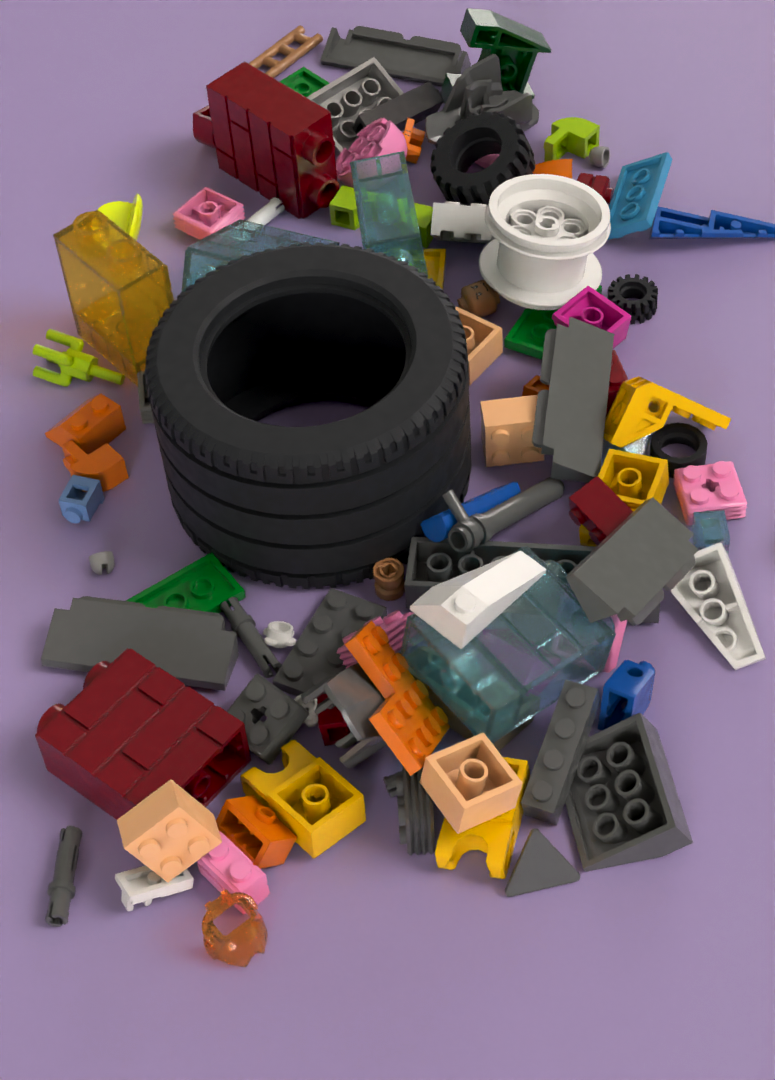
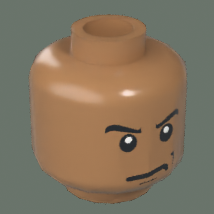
[457,280,500,318]

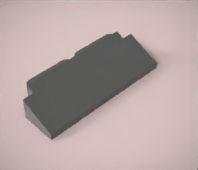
[320,26,471,87]
[532,317,614,483]
[565,498,699,626]
[41,596,239,691]

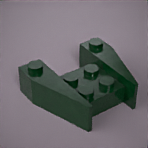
[440,8,551,104]

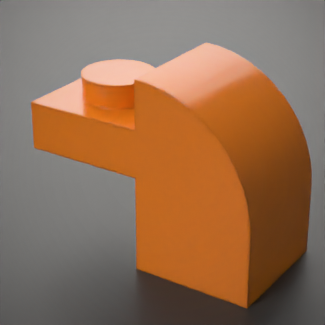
[62,440,129,492]

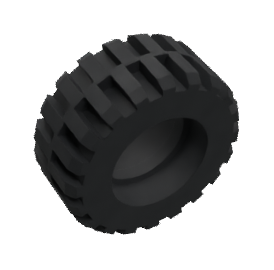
[430,112,535,206]

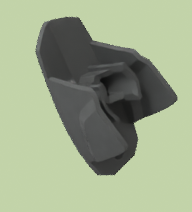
[425,54,539,145]
[301,663,387,769]

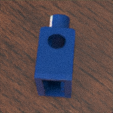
[598,660,655,731]

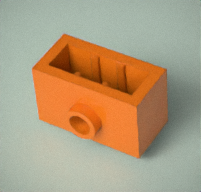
[216,795,297,869]

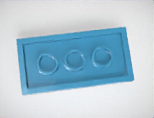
[608,152,673,240]

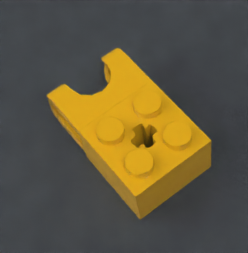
[579,448,669,547]
[240,740,366,859]
[435,757,531,879]

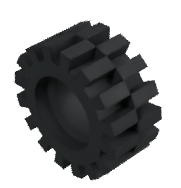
[608,274,658,324]

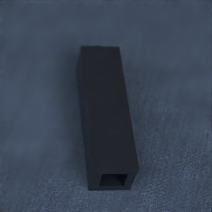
[352,81,444,134]

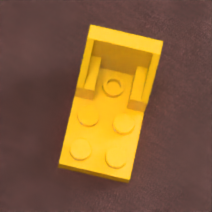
[604,376,731,448]

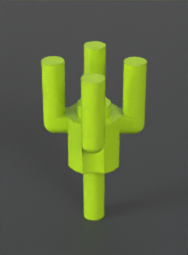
[33,329,125,387]

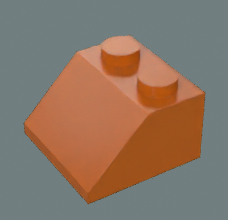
[45,393,126,454]

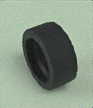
[650,422,708,478]

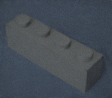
[521,679,600,825]

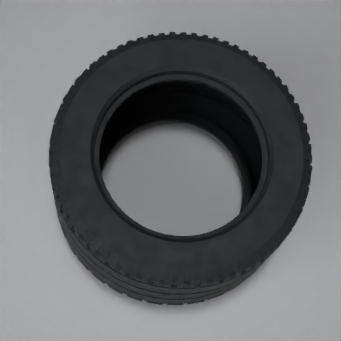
[145,242,472,589]

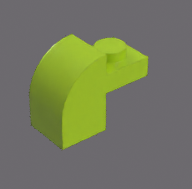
[543,117,600,162]

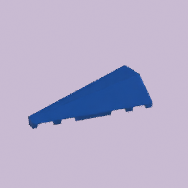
[649,206,775,239]

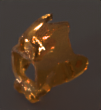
[202,889,268,968]

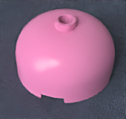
[336,117,407,192]

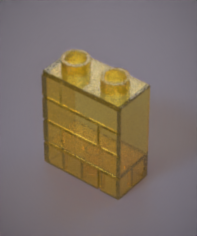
[53,210,174,387]

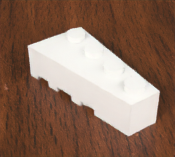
[430,201,495,244]

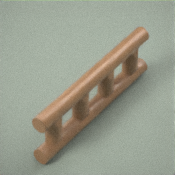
[248,25,323,78]

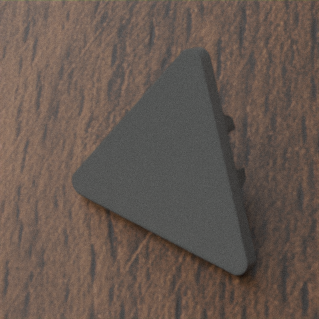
[505,828,580,897]

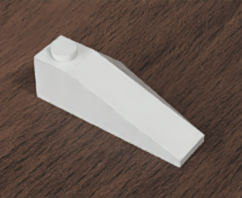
[671,542,766,670]
[410,551,546,649]

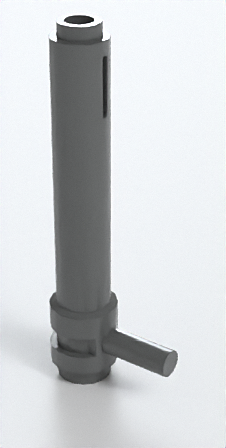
[442,477,565,552]

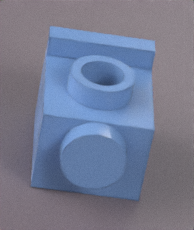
[58,475,105,524]

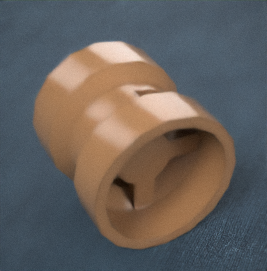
[373,558,405,601]

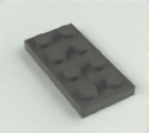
[272,588,387,696]

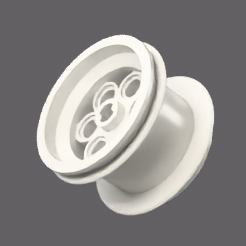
[479,174,611,310]

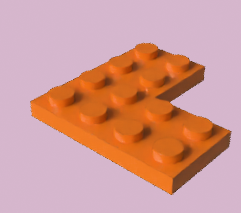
[345,620,450,776]

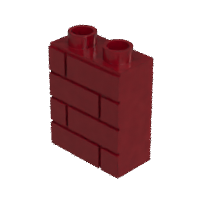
[206,61,340,219]
[35,648,251,820]

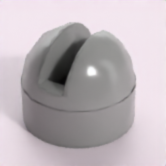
[589,146,610,168]
[89,551,115,575]

